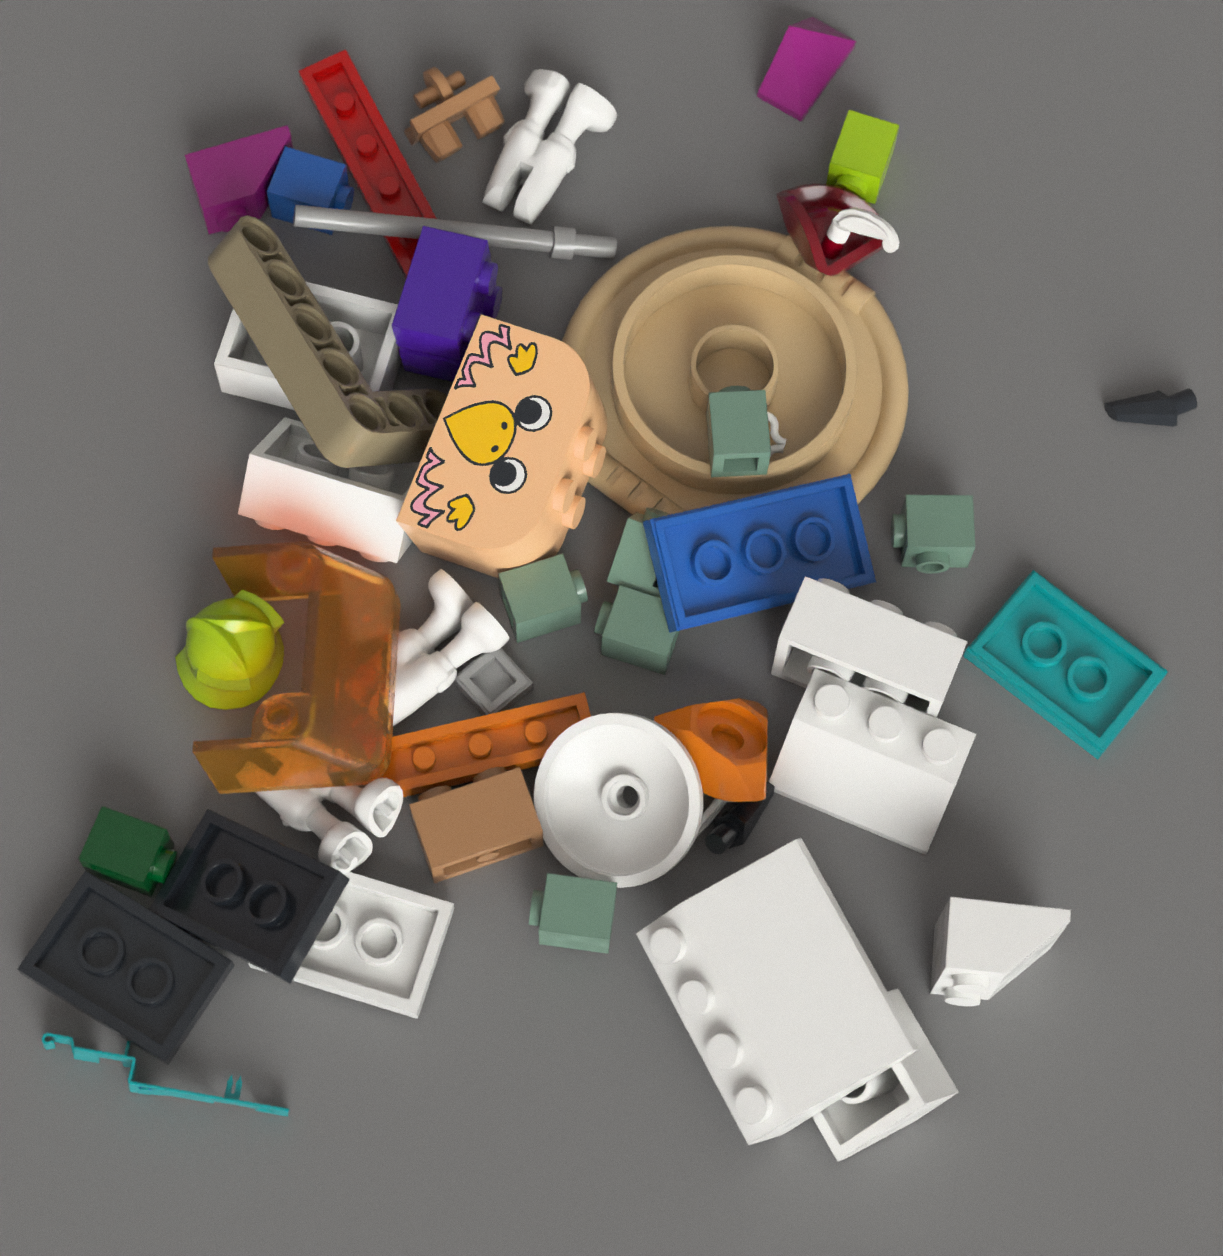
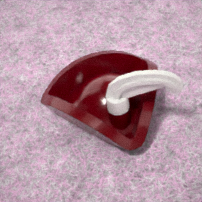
[777,184,899,276]

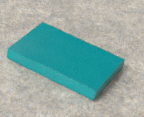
[963,570,1168,760]

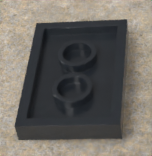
[149,809,350,984]
[17,871,234,1065]

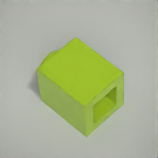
[826,110,900,204]

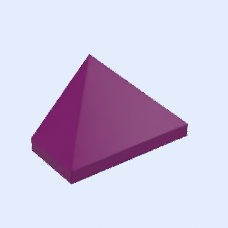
[757,17,856,122]

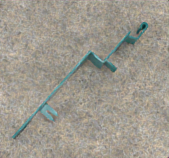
[42,1033,289,1117]

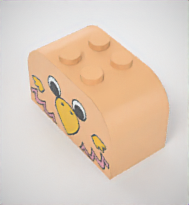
[396,314,607,578]

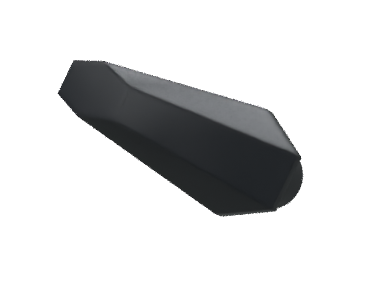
[1105,388,1197,427]
[705,781,775,854]

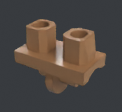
[404,67,505,163]

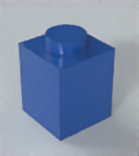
[267,146,354,235]

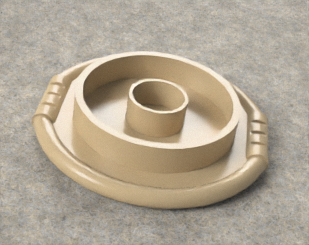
[562,226,909,515]

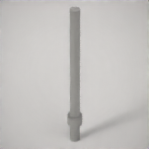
[293,205,617,260]

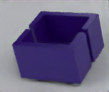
[391,226,503,382]

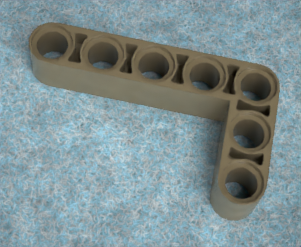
[208,216,447,468]

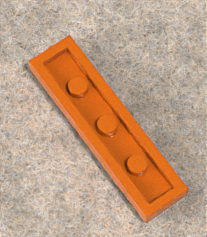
[361,692,591,797]

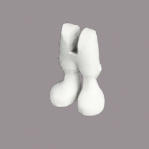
[482,69,617,225]
[344,569,509,732]
[236,727,403,874]

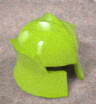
[175,589,284,710]

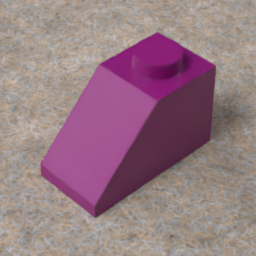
[185,125,293,235]

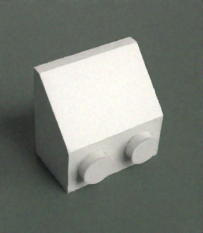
[930,897,1071,1006]
[812,989,959,1162]

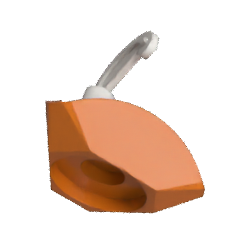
[654,698,769,838]

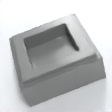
[453,648,533,716]

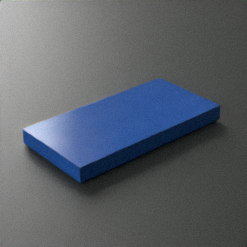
[643,474,876,633]

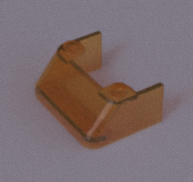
[192,541,400,794]

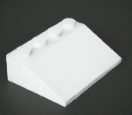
[636,838,919,1146]

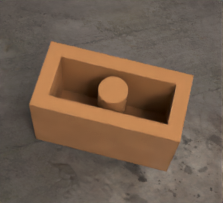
[409,767,543,883]

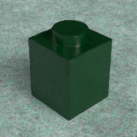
[78,806,177,897]

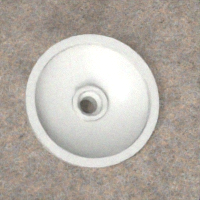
[534,712,703,888]

